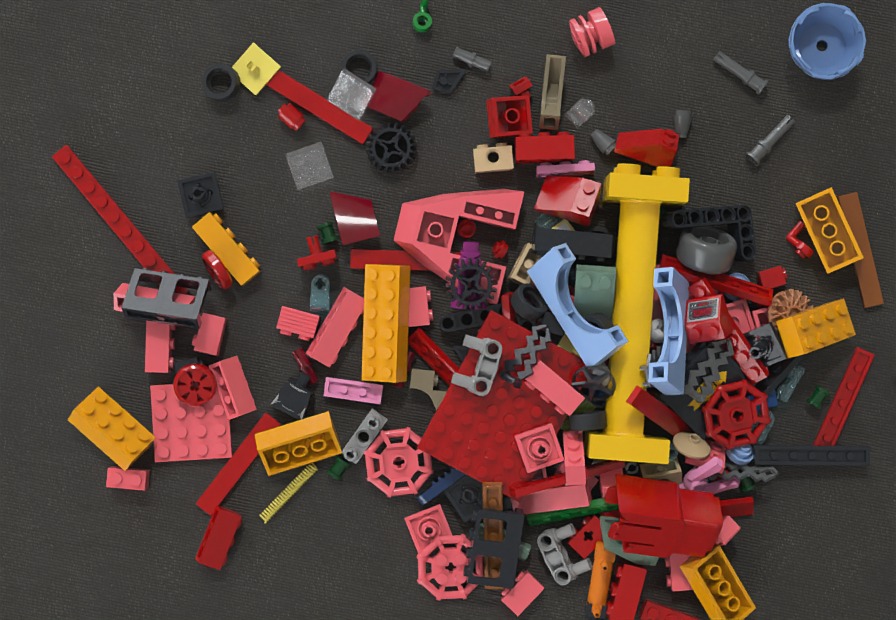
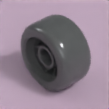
[676,226,737,274]

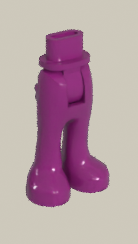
[450,242,487,310]

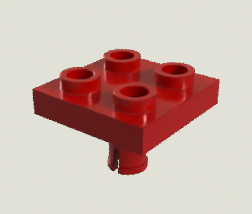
[297,235,338,271]

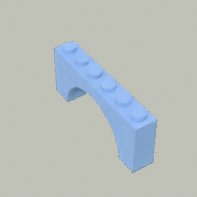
[527,243,629,370]
[648,267,689,395]

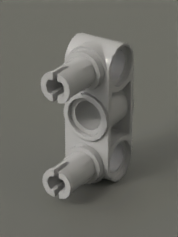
[451,335,502,396]
[341,408,388,464]
[537,523,593,585]

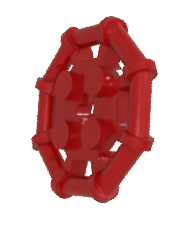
[701,379,772,450]

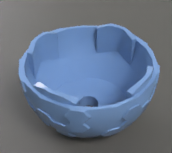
[789,3,866,80]

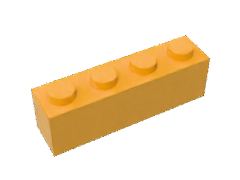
[192,212,261,286]

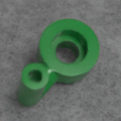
[412,0,432,33]

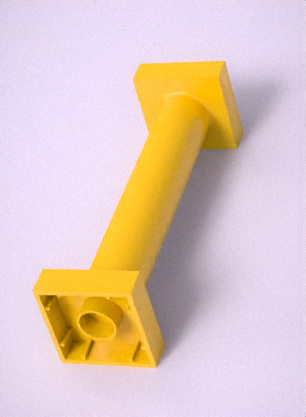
[584,164,690,464]

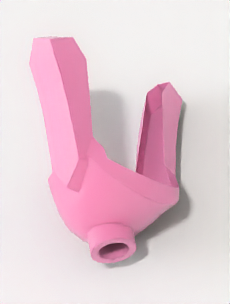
[679,457,740,494]

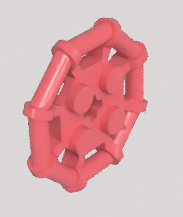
[364,427,434,498]
[416,534,485,601]

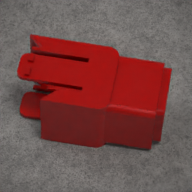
[604,474,723,558]

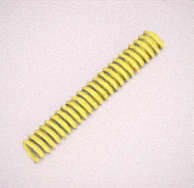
[259,462,318,524]

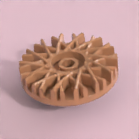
[768,289,814,344]

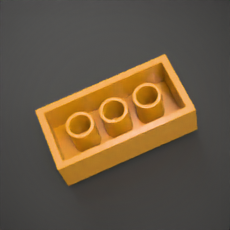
[796,187,864,274]
[776,298,856,358]
[68,387,156,471]
[255,411,342,476]
[679,544,756,620]

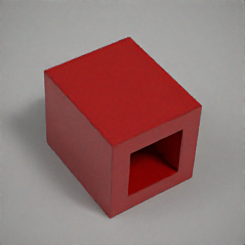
[756,266,788,289]

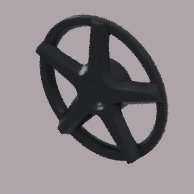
[571,366,616,402]

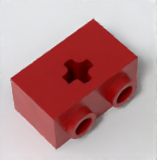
[567,514,603,559]

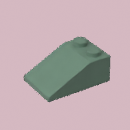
[574,265,616,323]
[600,516,659,566]

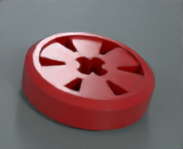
[202,250,232,290]
[173,363,217,406]

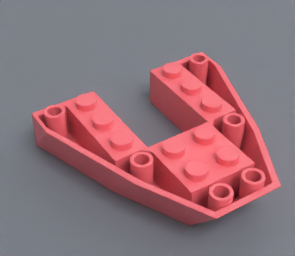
[393,189,524,305]

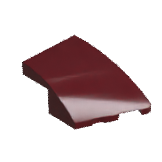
[363,71,431,123]
[330,192,380,246]

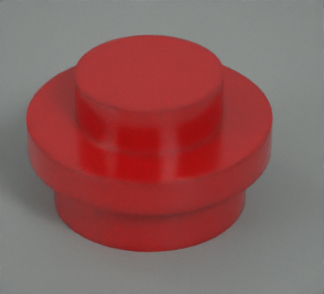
[457,219,476,238]
[492,240,508,258]

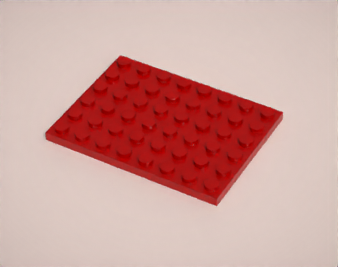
[417,310,591,503]

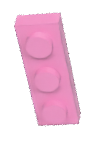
[536,160,595,178]
[323,377,383,404]

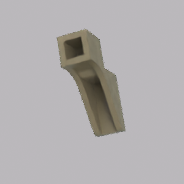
[539,54,566,130]
[410,369,447,410]

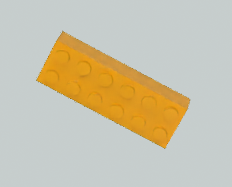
[362,264,410,383]

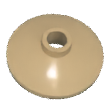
[673,432,710,459]

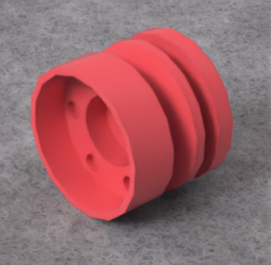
[569,7,615,57]

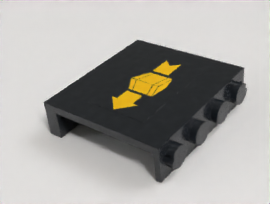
[652,340,756,440]

